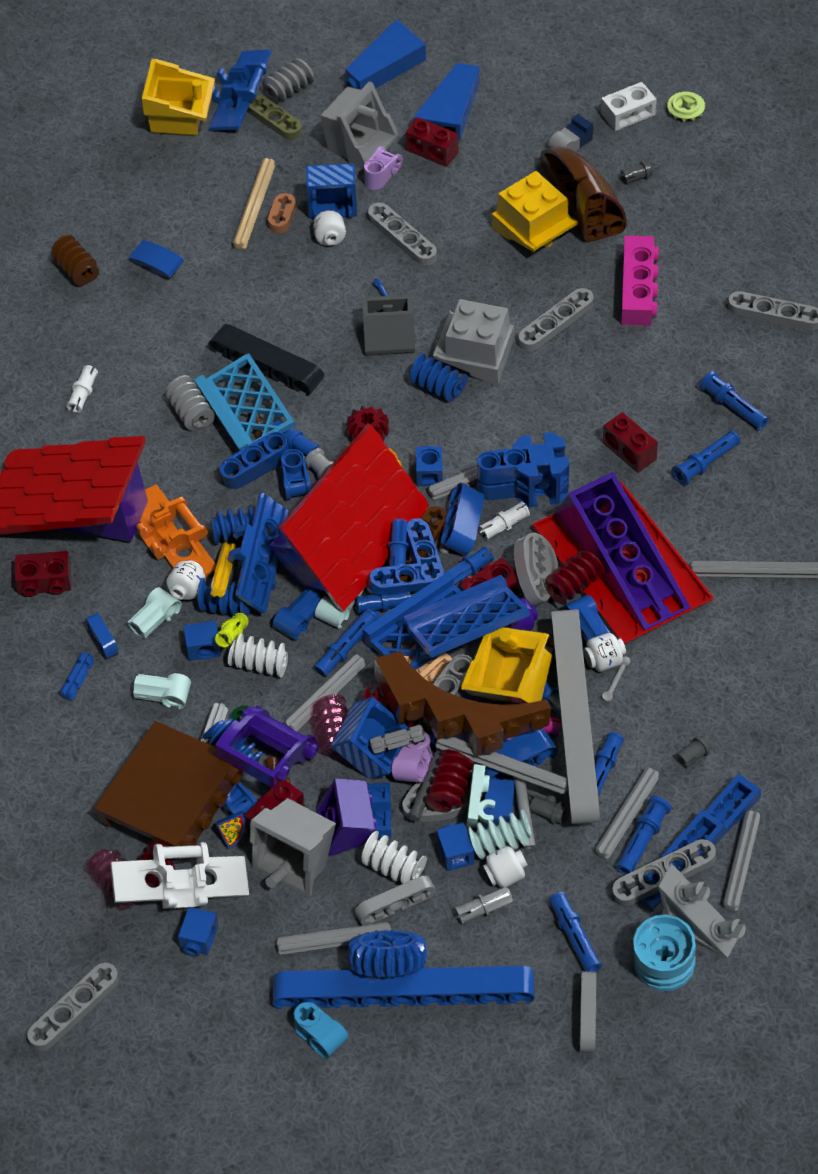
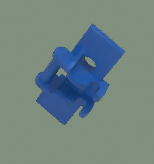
[209,49,272,131]
[227,492,289,614]

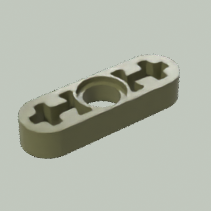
[248,95,302,140]

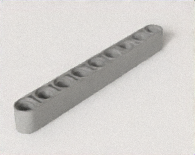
[551,609,600,824]

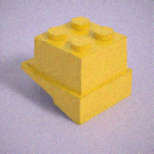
[142,59,215,135]
[492,171,578,252]
[461,627,552,704]

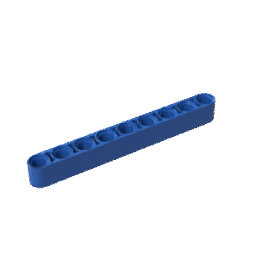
[273,966,535,1009]

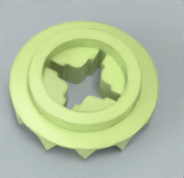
[667,92,705,122]

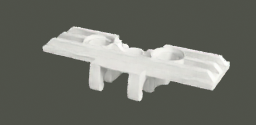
[110,842,249,909]

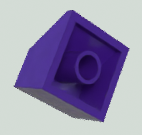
[315,779,376,856]

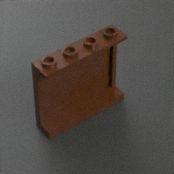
[94,721,243,860]

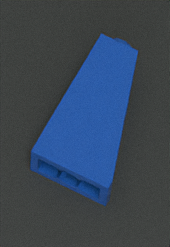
[345,20,426,90]
[414,63,480,140]

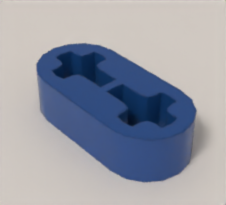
[85,613,119,659]

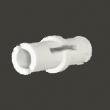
[66,365,98,413]
[478,501,530,541]

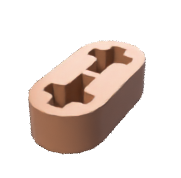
[268,193,296,233]

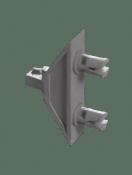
[659,863,745,958]

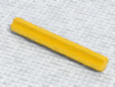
[210,542,236,598]

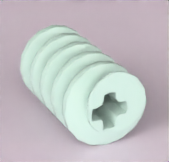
[469,809,532,859]

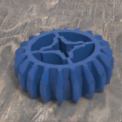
[348,930,427,978]

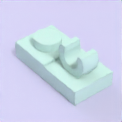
[466,764,495,828]

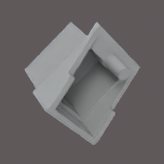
[321,82,399,170]
[433,299,514,384]
[250,798,336,898]

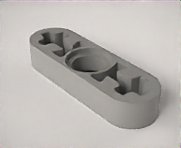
[355,876,436,925]
[580,972,596,1052]

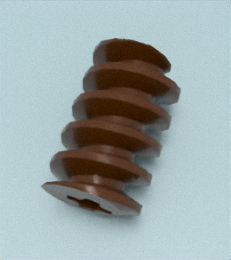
[51,234,99,287]

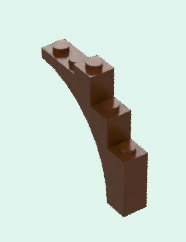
[374,651,551,757]

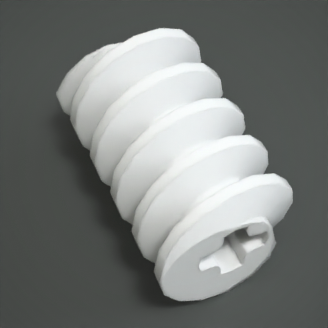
[228,633,288,678]
[362,831,427,884]

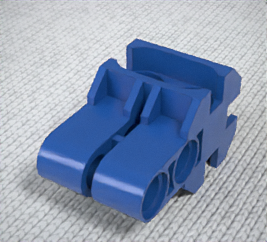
[477,432,569,507]

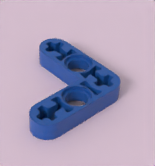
[367,519,444,595]

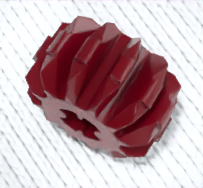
[347,405,390,442]

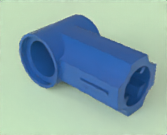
[273,588,322,641]
[563,594,610,642]

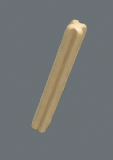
[233,158,275,250]

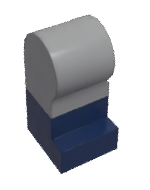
[548,114,593,152]

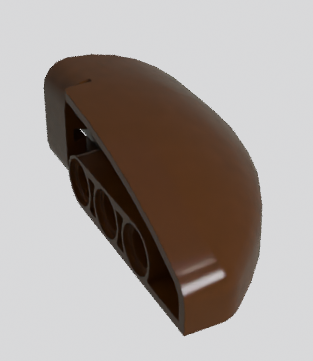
[540,147,627,242]

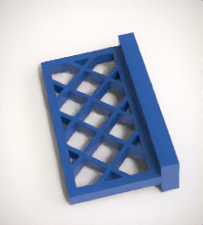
[363,573,487,670]
[403,575,530,658]

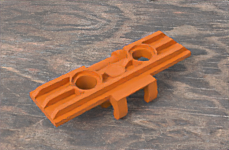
[136,484,217,577]

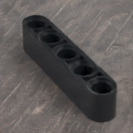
[208,324,324,396]

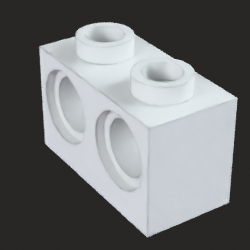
[601,82,656,131]

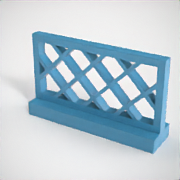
[194,353,296,451]

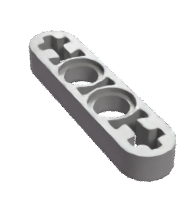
[368,203,437,266]
[518,288,594,351]
[728,291,818,330]
[613,839,716,906]
[27,963,119,1051]

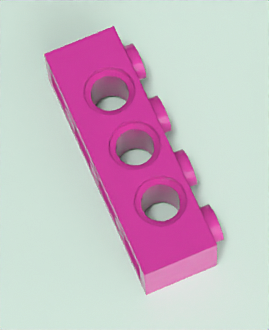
[621,236,659,326]

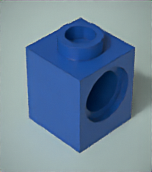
[416,446,443,486]
[184,621,221,661]
[437,823,474,871]
[178,907,218,956]

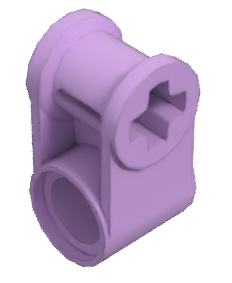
[364,147,403,190]
[392,732,435,782]

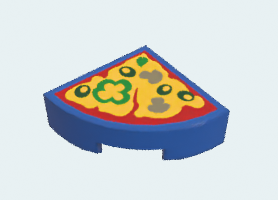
[217,810,245,849]

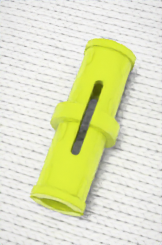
[215,613,249,647]

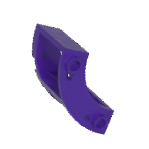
[215,705,319,789]

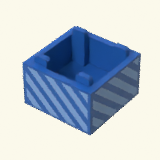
[306,163,357,219]
[330,697,410,779]

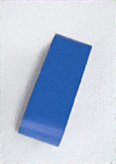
[220,432,289,489]
[441,482,484,556]
[474,728,558,780]

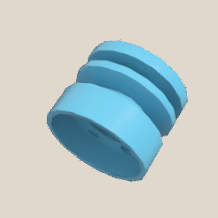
[633,915,696,991]

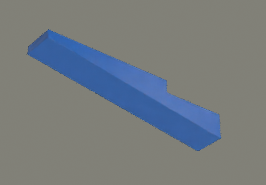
[636,773,761,910]

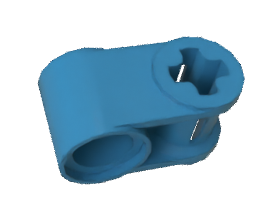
[294,1002,349,1059]

